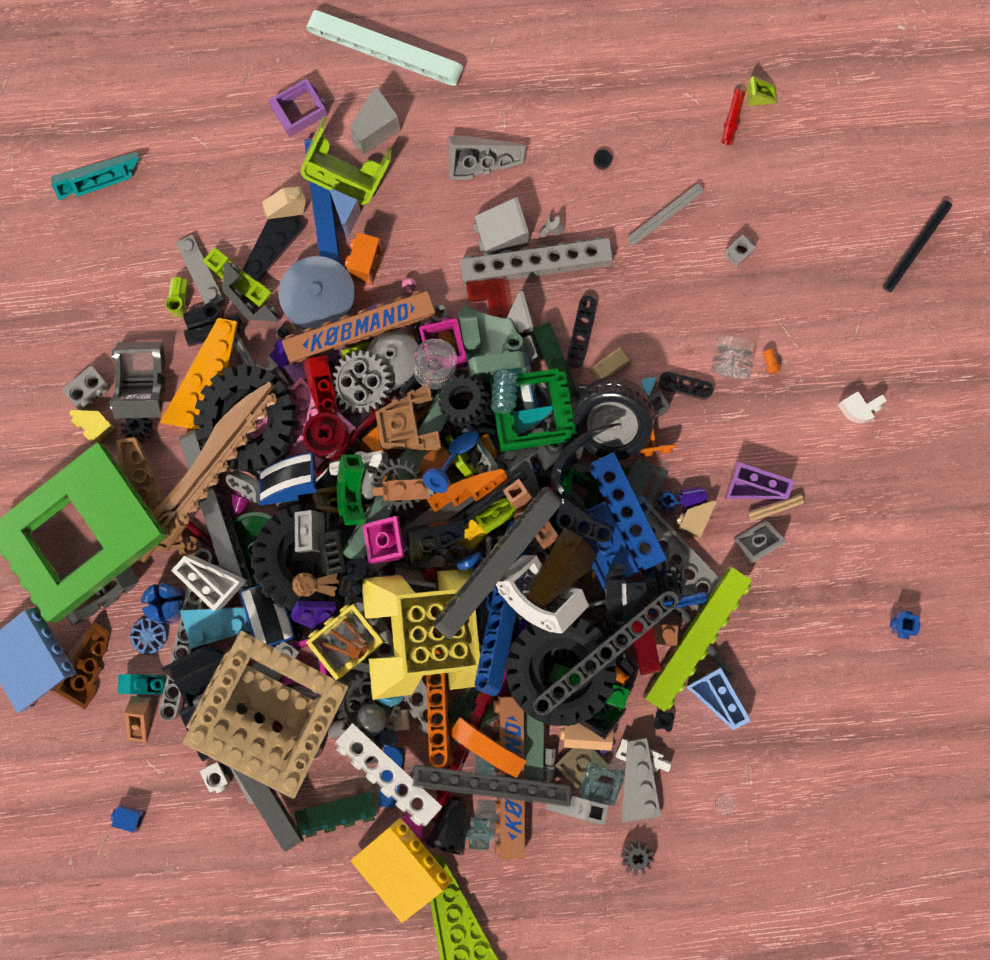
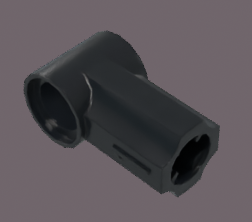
[183,302,224,329]

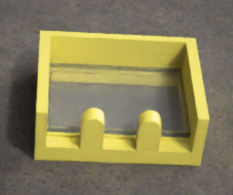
[306,604,386,680]

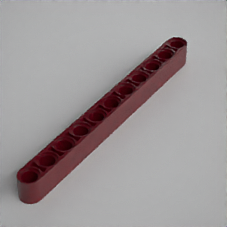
[604,473,661,676]

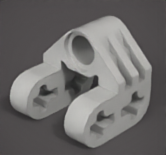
[226,467,270,506]

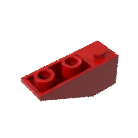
[303,356,338,414]

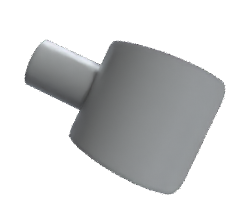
[539,216,565,238]

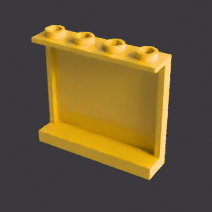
[350,817,453,923]

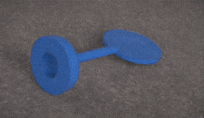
[423,431,479,493]
[456,552,491,612]

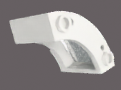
[496,555,589,633]

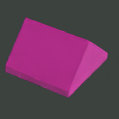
[363,516,405,564]

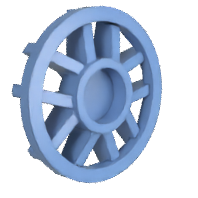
[130,618,167,654]

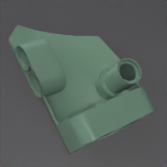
[457,306,527,387]

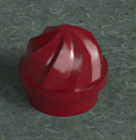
[421,567,441,581]

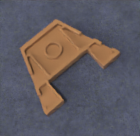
[376,382,442,451]

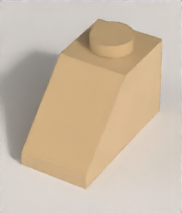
[262,186,306,219]
[676,501,717,539]

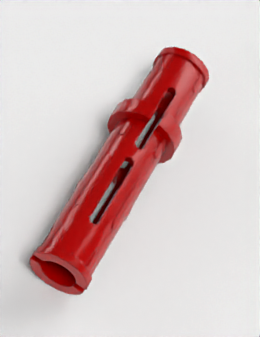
[721,90,746,145]

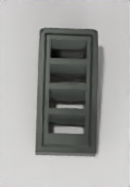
[318,530,345,575]

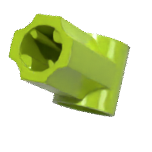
[166,277,188,318]

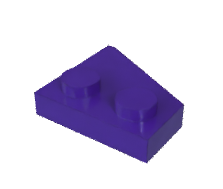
[291,601,336,631]

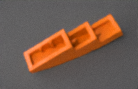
[426,469,508,512]

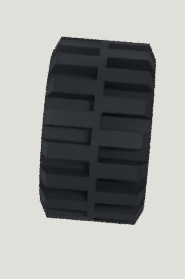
[438,375,491,428]

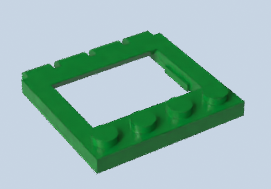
[489,369,578,452]

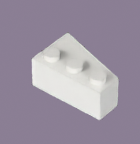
[171,555,247,611]

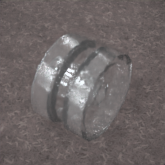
[413,339,457,389]

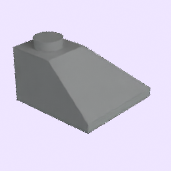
[506,291,533,337]

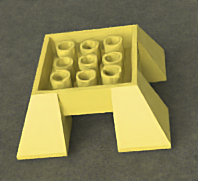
[361,569,482,699]

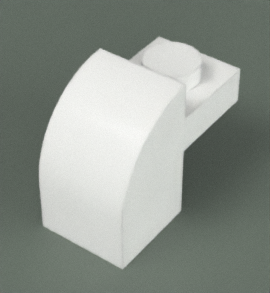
[838,392,887,423]

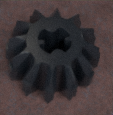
[120,418,154,443]

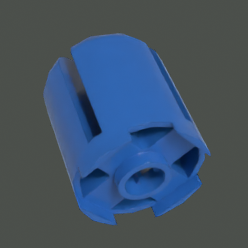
[141,583,186,623]

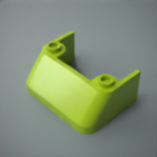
[301,116,392,205]

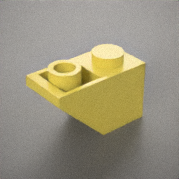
[69,410,116,443]

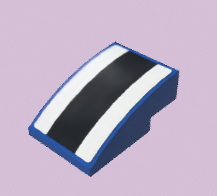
[259,452,316,506]
[239,585,295,646]

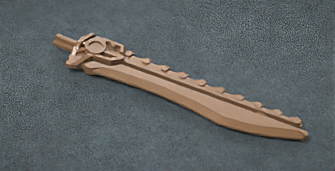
[139,382,278,563]

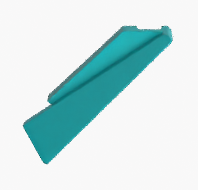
[51,152,139,200]

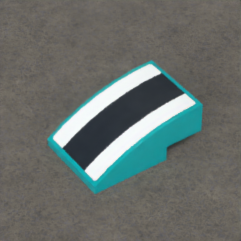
[496,406,553,444]

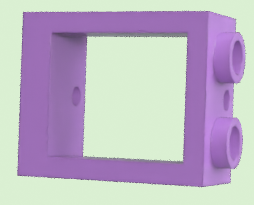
[268,78,328,137]

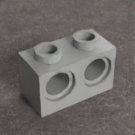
[61,365,110,410]

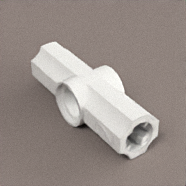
[329,450,389,477]

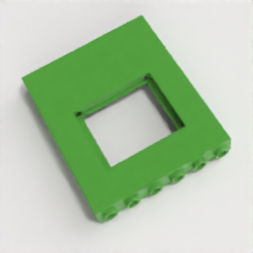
[0,442,168,623]

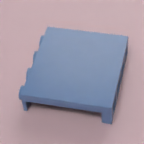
[0,607,77,713]

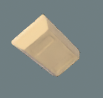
[590,347,632,380]

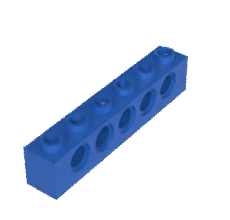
[590,452,667,571]

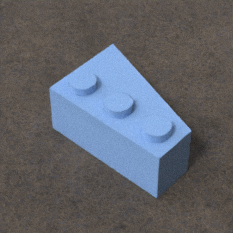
[686,667,751,730]

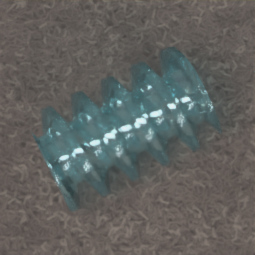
[491,370,518,414]

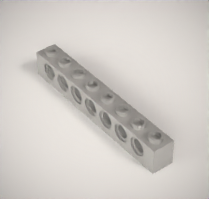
[460,237,613,286]
[349,601,451,736]

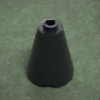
[425,797,468,855]

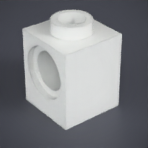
[200,761,231,793]

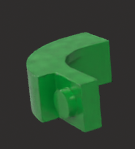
[337,455,366,525]

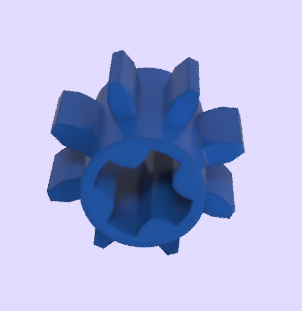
[655,489,680,514]

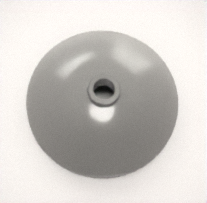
[365,331,422,387]

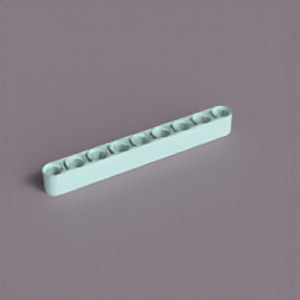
[306,10,463,86]

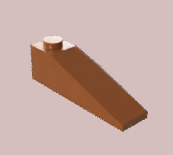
[49,622,110,710]

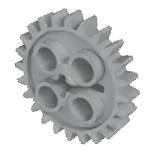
[332,350,393,413]

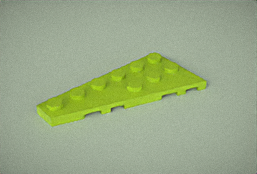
[430,855,499,960]

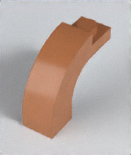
[503,479,559,549]

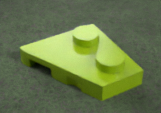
[468,498,518,534]

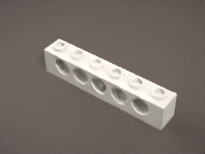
[335,723,442,826]

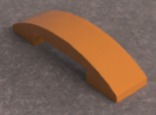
[449,717,527,778]

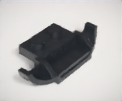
[604,564,647,642]

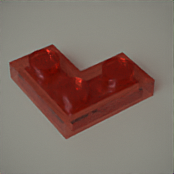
[466,278,509,317]

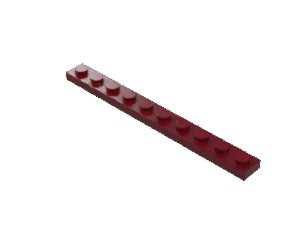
[431,636,516,822]

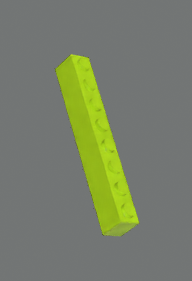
[643,566,752,712]

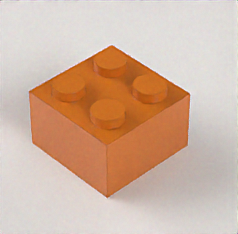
[345,232,382,284]

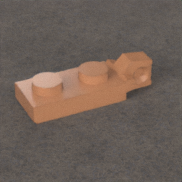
[372,479,429,501]

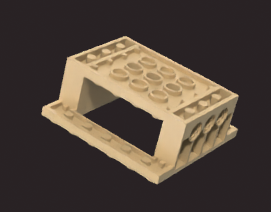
[182,631,348,799]

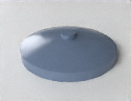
[279,256,355,330]

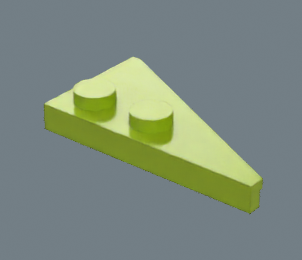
[444,433,478,478]

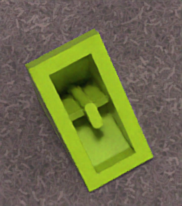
[746,76,777,106]

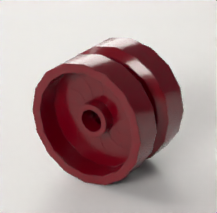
[303,413,350,461]

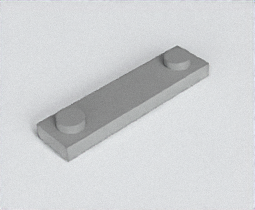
[176,235,225,305]

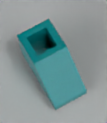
[118,674,165,695]

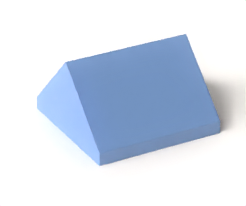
[330,189,361,236]

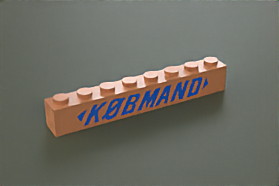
[282,290,435,366]
[493,695,525,859]

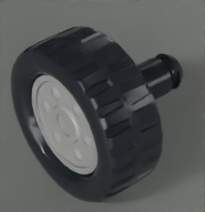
[572,377,655,460]

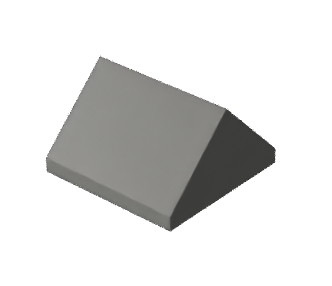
[734,520,787,565]

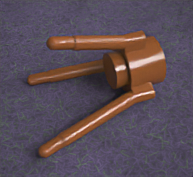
[321,618,368,660]

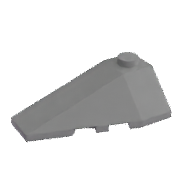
[447,136,526,180]

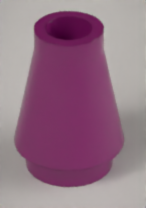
[230,490,250,518]

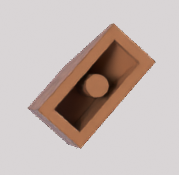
[124,696,152,742]

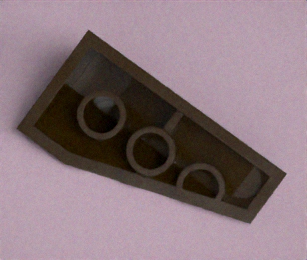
[526,528,597,610]

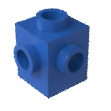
[890,610,921,639]

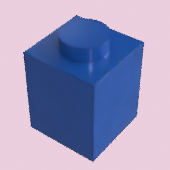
[110,805,144,833]

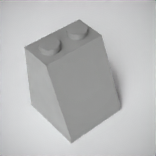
[350,87,401,155]
[472,197,529,254]

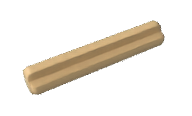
[748,494,804,521]

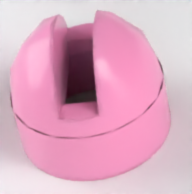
[402,278,417,294]

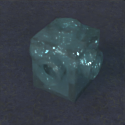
[466,817,494,850]

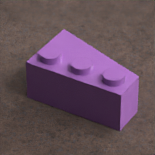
[724,462,794,499]

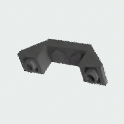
[223,262,281,322]

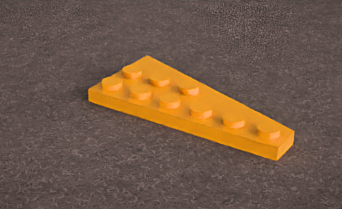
[160,318,238,429]

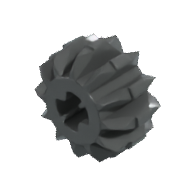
[620,840,654,876]

